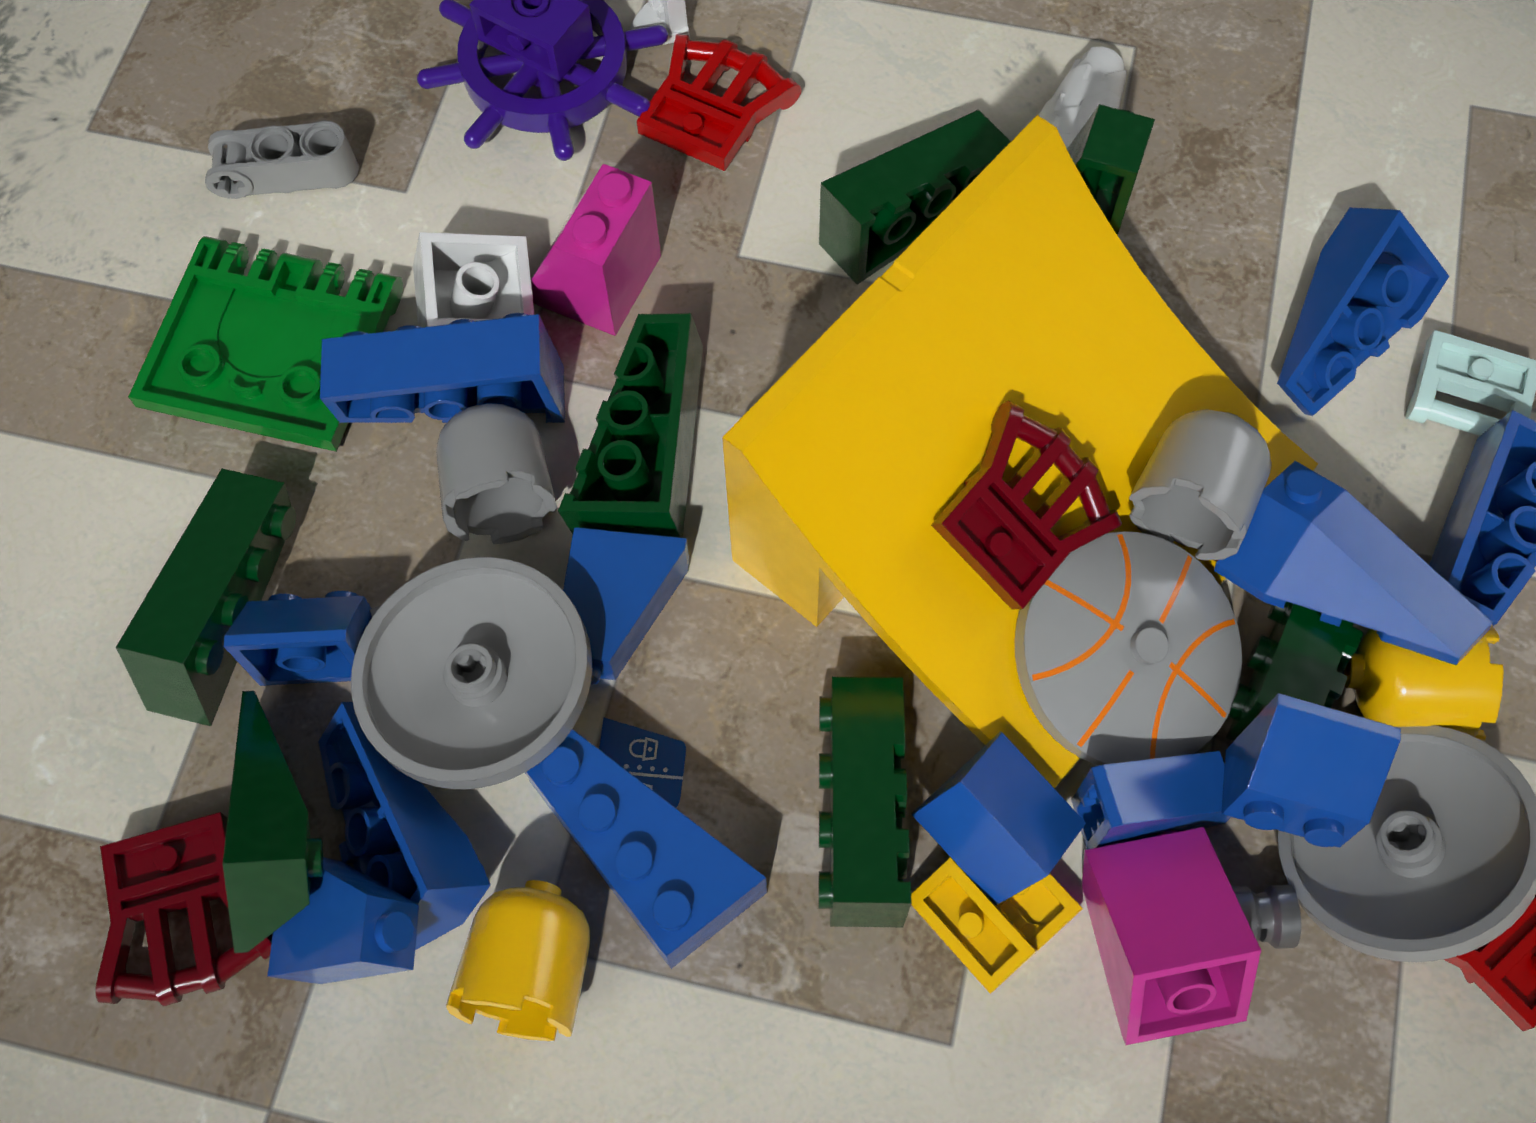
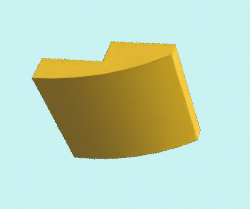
[911,857,1084,994]

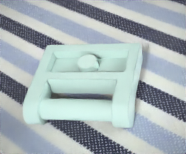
[1406,330,1536,436]

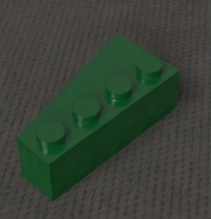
[1067,104,1155,235]
[819,109,1011,285]
[558,313,703,538]
[116,468,296,726]
[1226,601,1363,741]
[818,677,912,928]

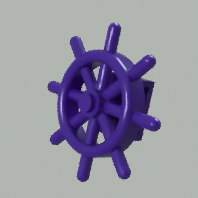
[417,0,668,161]

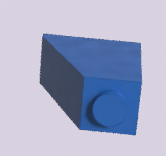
[563,527,690,685]
[1071,751,1231,850]
[267,857,419,984]

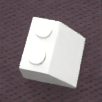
[413,232,534,328]

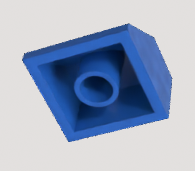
[224,591,372,686]
[1222,693,1401,848]

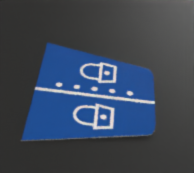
[599,717,686,808]

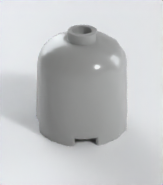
[436,404,557,544]
[1129,409,1272,560]

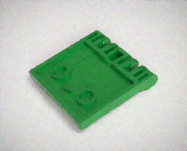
[128,236,403,452]

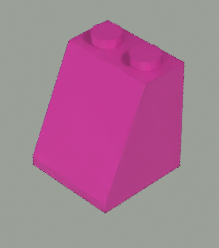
[531,164,661,336]
[1082,827,1261,1045]

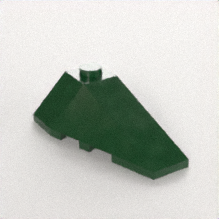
[223,691,323,953]

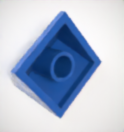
[911,731,1086,906]

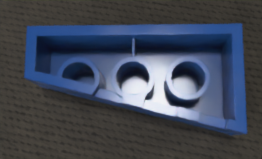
[320,313,565,423]
[1429,410,1536,626]
[525,729,767,969]

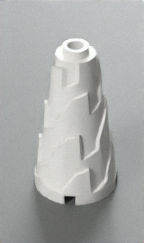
[1038,47,1126,148]

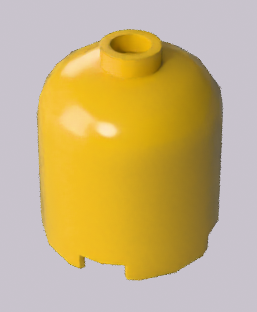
[1344,625,1504,741]
[446,880,590,1041]

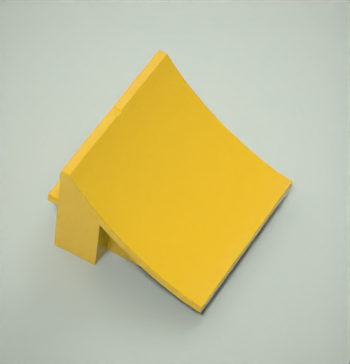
[722,115,1318,789]

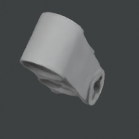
[205,121,359,199]

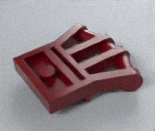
[931,401,1122,609]
[95,812,272,1007]

